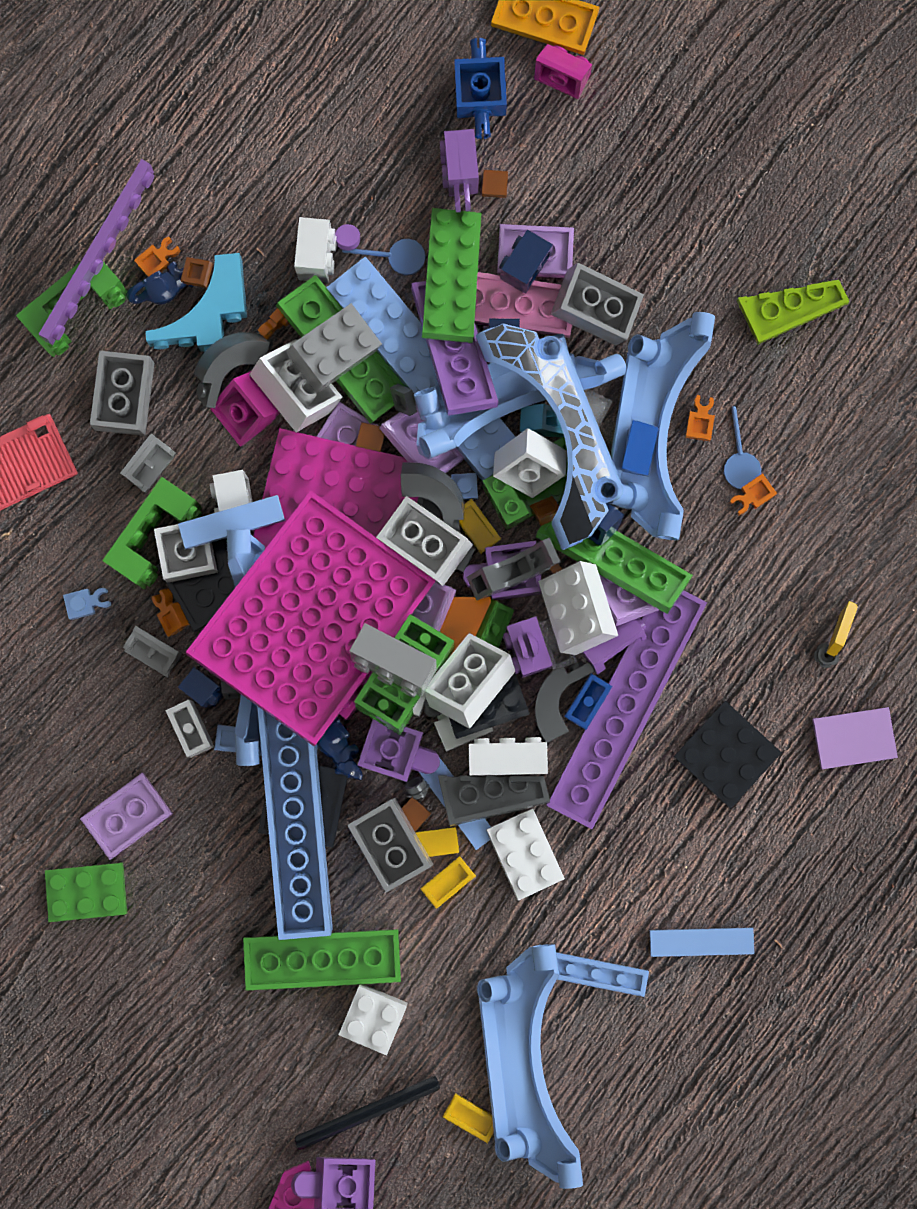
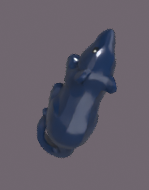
[126,261,194,305]
[317,717,363,780]

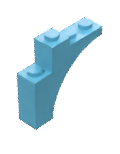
[146,253,247,352]

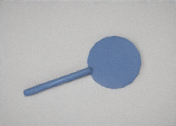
[342,239,425,275]
[724,406,761,489]

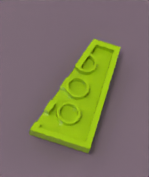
[737,280,850,344]

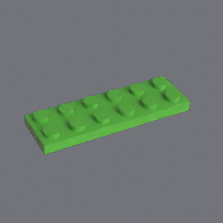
[422,208,481,343]
[276,275,404,424]
[536,501,693,614]
[243,929,401,990]

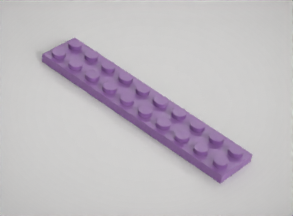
[546,591,707,829]

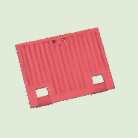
[0,414,78,511]

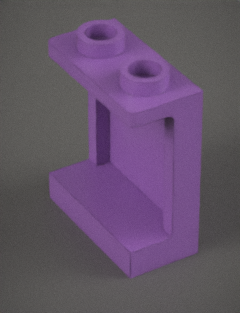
[581,618,647,674]

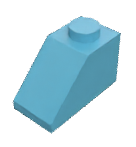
[520,404,564,437]

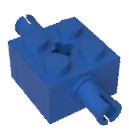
[454,38,507,139]

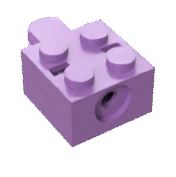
[440,129,479,213]
[463,541,542,601]
[503,617,553,678]
[357,719,440,782]
[291,1157,375,1209]

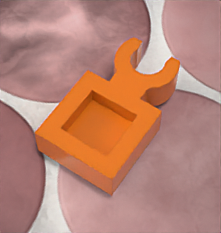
[134,237,181,277]
[258,308,290,340]
[685,395,715,442]
[729,473,777,516]
[152,588,189,637]

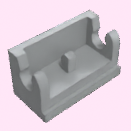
[120,434,177,493]
[123,626,182,677]

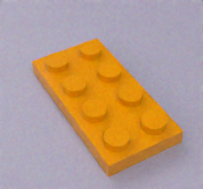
[491,0,600,55]

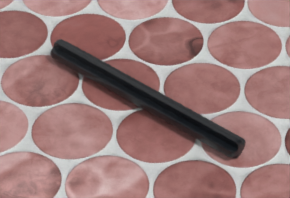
[294,1076,440,1150]

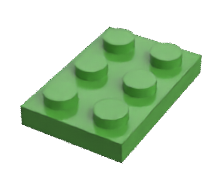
[45,863,127,922]

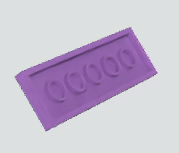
[411,281,499,416]

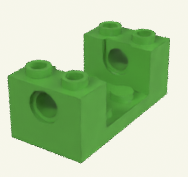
[16,260,127,357]
[482,437,568,531]
[102,477,202,590]
[354,614,454,735]

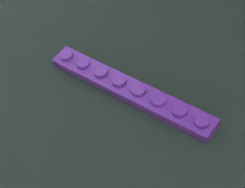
[39,159,154,345]

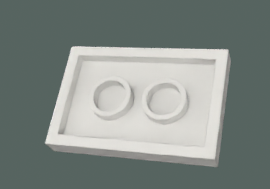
[486,808,565,901]

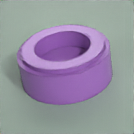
[335,224,360,251]

